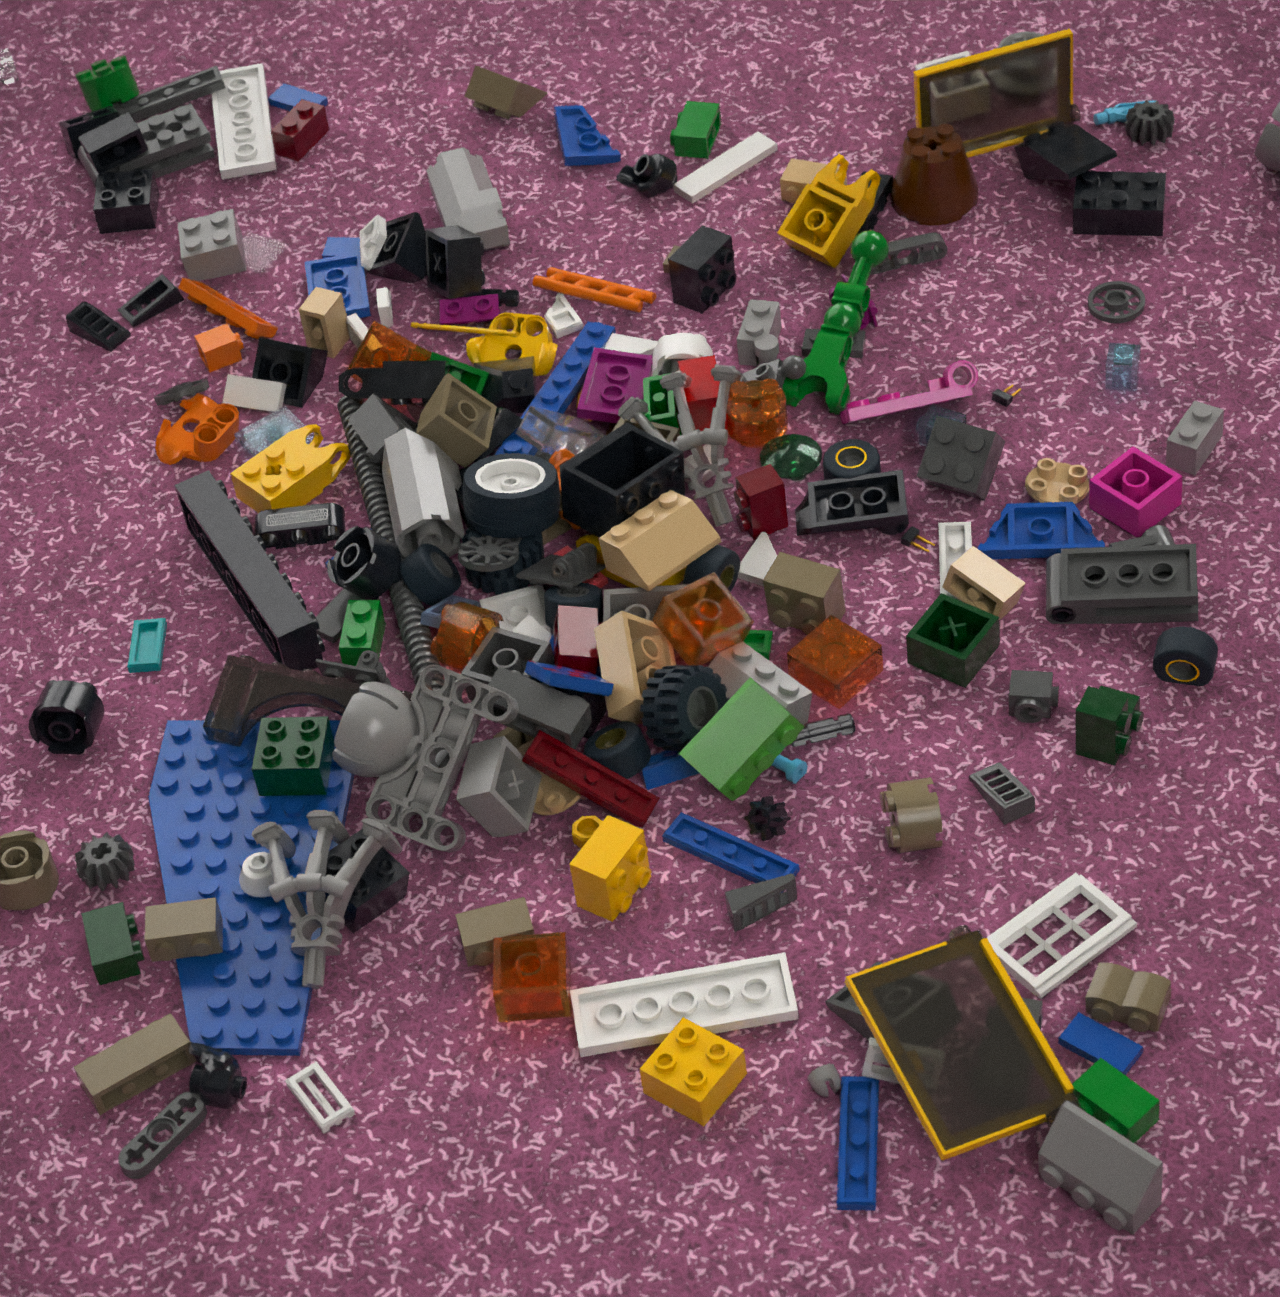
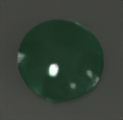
[759,434,822,481]

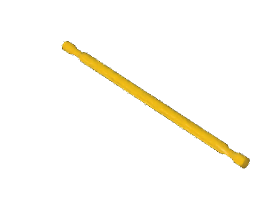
[411,322,519,337]

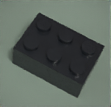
[1073,170,1166,236]

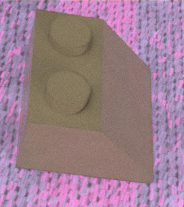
[464,65,547,120]
[416,373,497,468]

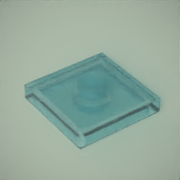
[234,406,314,458]

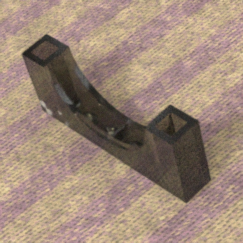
[203,655,413,779]

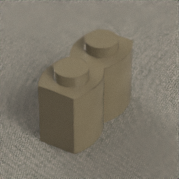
[1085,962,1171,1032]

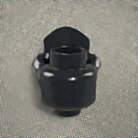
[616,153,678,197]
[188,1042,247,1109]

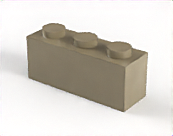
[74,1013,196,1115]

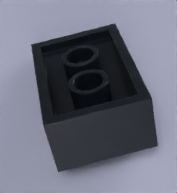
[1014,121,1117,180]

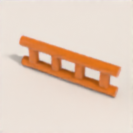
[533,267,656,313]

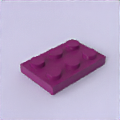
[577,347,653,423]

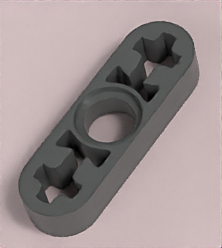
[870,232,947,275]
[118,1092,207,1179]

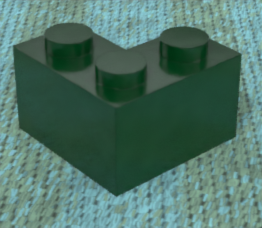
[1076,685,1144,766]

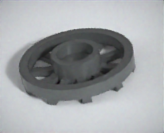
[1088,281,1145,323]
[154,379,210,406]
[458,535,519,572]

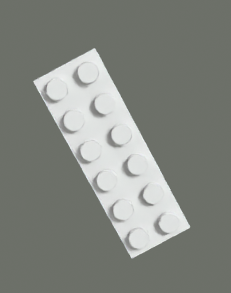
[212,63,277,180]
[570,953,799,1057]

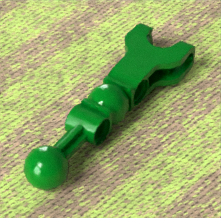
[782,230,889,415]

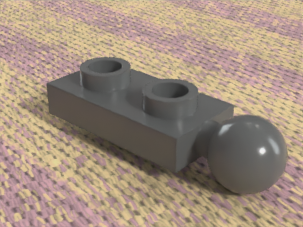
[727,355,806,406]

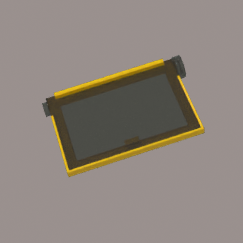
[913,29,1081,158]
[845,925,1084,1161]

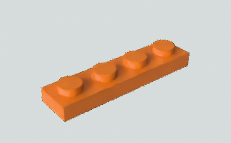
[178,277,278,340]

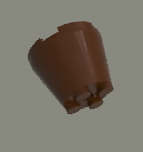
[891,123,979,226]

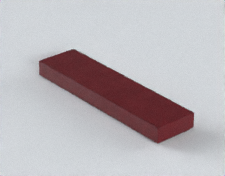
[522,730,660,828]

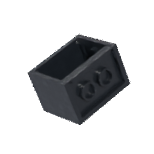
[560,422,685,537]

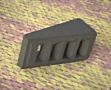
[969,762,1035,825]
[725,873,797,932]

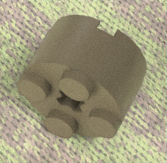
[880,777,943,854]
[0,830,59,910]

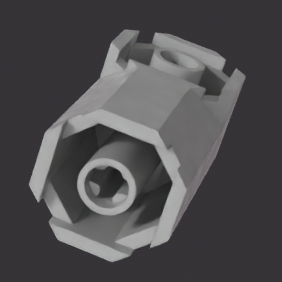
[427,147,510,252]
[382,428,464,558]

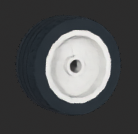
[462,453,560,539]

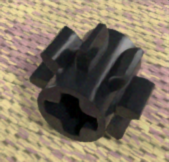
[744,796,791,841]

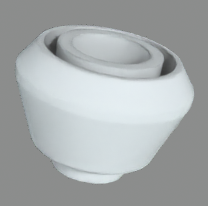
[239,852,275,898]

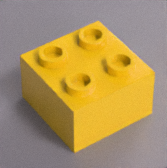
[569,815,651,922]
[639,1017,747,1126]

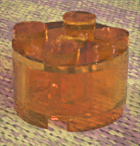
[726,379,788,448]
[431,602,504,671]

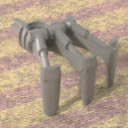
[618,365,743,527]
[252,810,402,989]

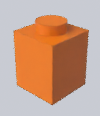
[194,323,244,373]

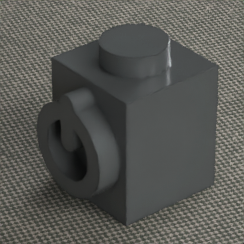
[1009,670,1059,723]

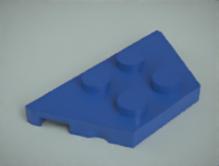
[978,502,1105,559]

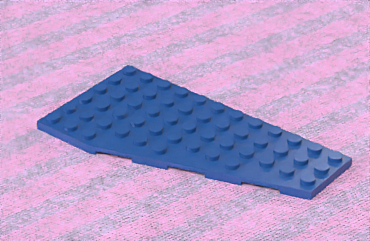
[148,720,355,1056]

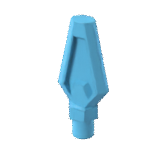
[1093,100,1156,125]

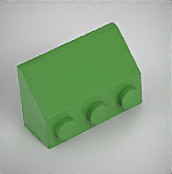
[679,677,805,801]

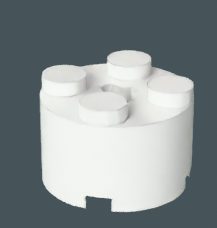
[652,333,713,376]

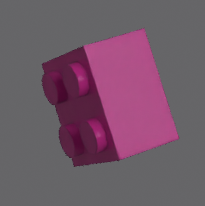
[1089,446,1182,538]

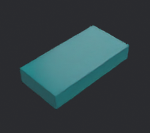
[127,618,167,673]

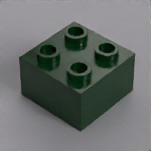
[906,593,1000,688]
[252,716,335,796]

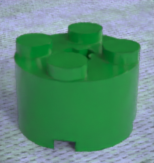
[75,55,140,112]

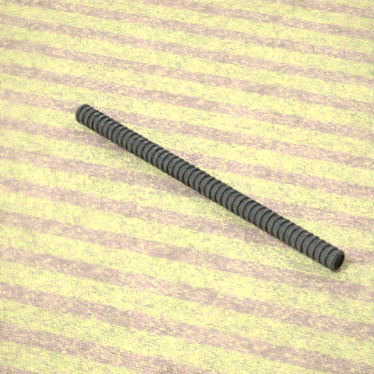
[337,396,445,732]

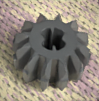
[1125,100,1175,146]
[75,832,135,892]

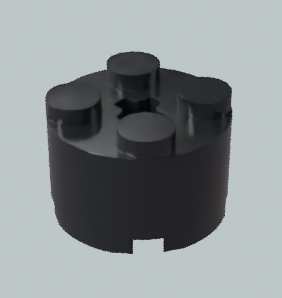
[327,526,402,600]
[28,680,104,755]

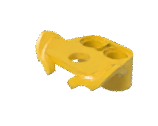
[466,312,557,376]

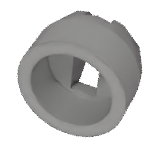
[808,1064,841,1097]

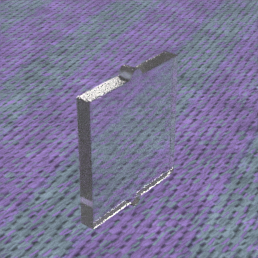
[243,232,289,275]

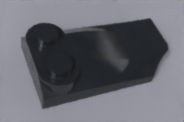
[795,469,909,536]

